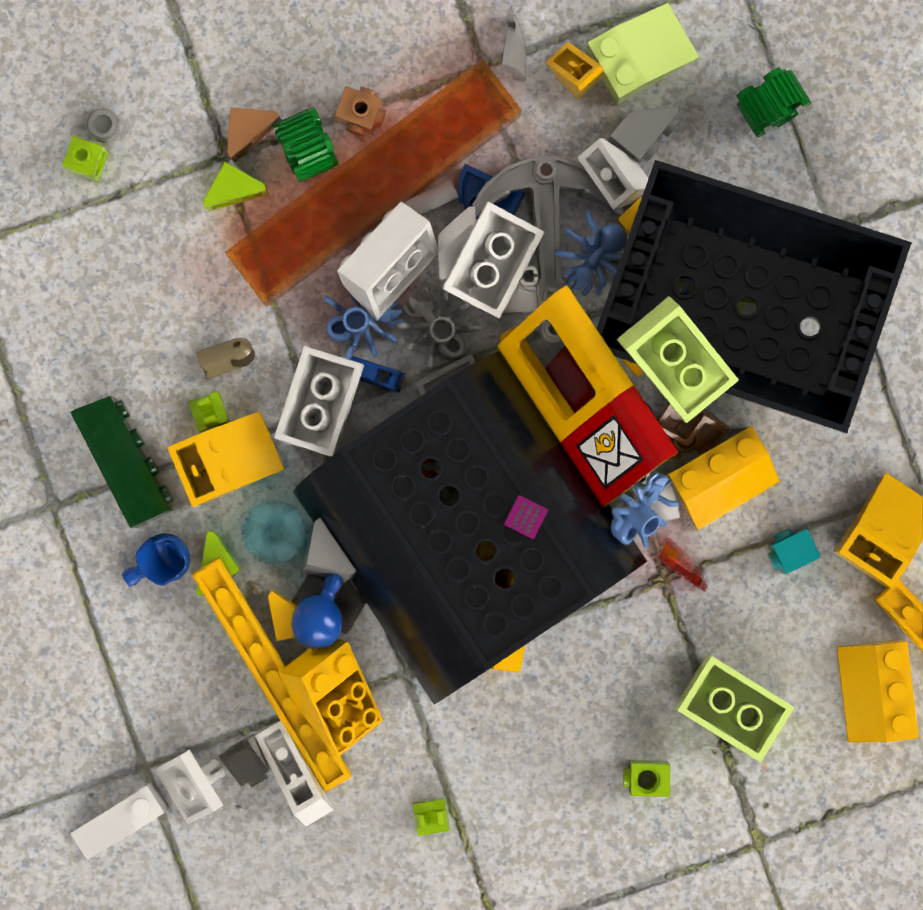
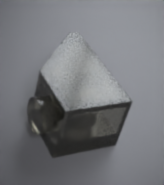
[219,734,271,787]

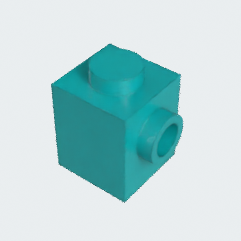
[767,528,821,574]

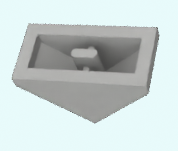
[301,518,356,582]

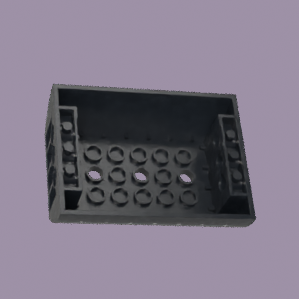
[597,160,912,434]

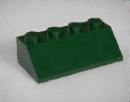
[70,396,174,528]

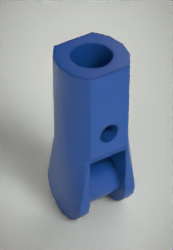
[350,356,406,393]

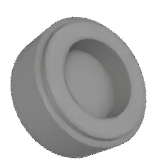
[87,108,120,142]

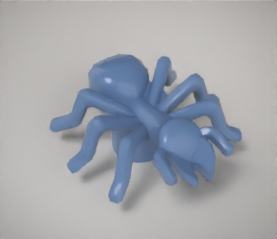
[554,211,627,296]
[323,294,404,360]
[611,471,679,548]

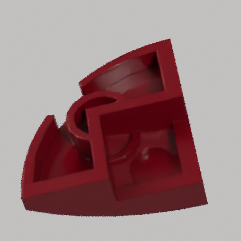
[545,346,596,413]

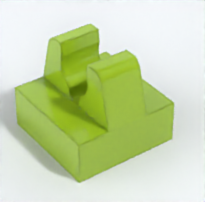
[188,391,230,432]
[413,798,450,836]

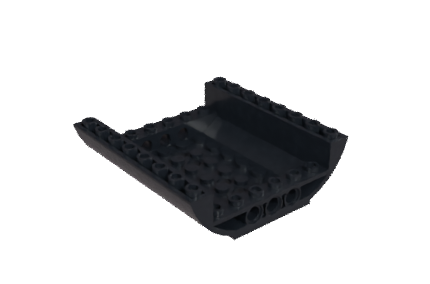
[293,351,648,705]

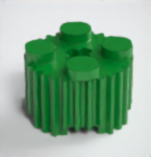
[736,67,812,138]
[272,107,339,182]

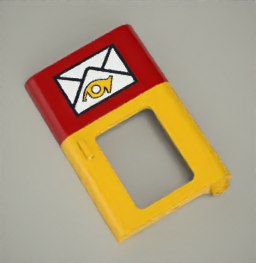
[497,286,678,507]

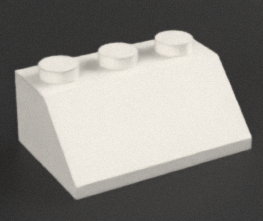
[442,201,544,319]
[337,202,438,321]
[274,346,364,457]

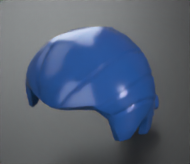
[122,533,190,587]
[291,573,343,649]

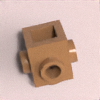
[335,86,386,136]

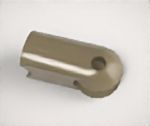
[196,338,255,380]

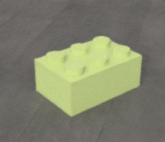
[674,653,795,763]

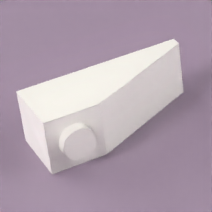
[255,721,334,826]
[70,781,169,860]

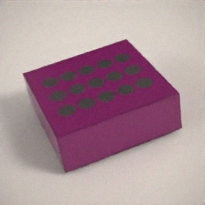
[504,495,548,540]

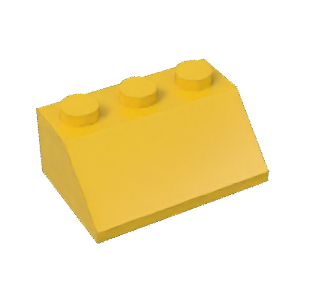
[666,426,780,530]
[836,639,919,743]

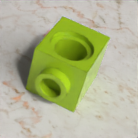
[62,136,109,182]
[623,760,671,797]

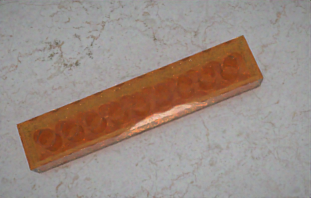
[225,59,522,307]

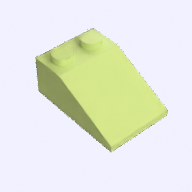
[585,3,699,105]
[617,296,739,423]

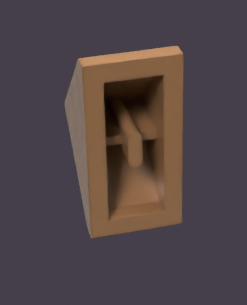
[227,107,282,162]

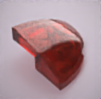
[655,536,708,592]

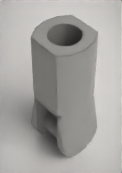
[404,179,459,216]

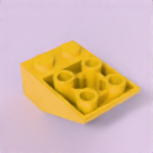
[167,411,285,507]
[833,472,923,589]
[278,639,384,758]

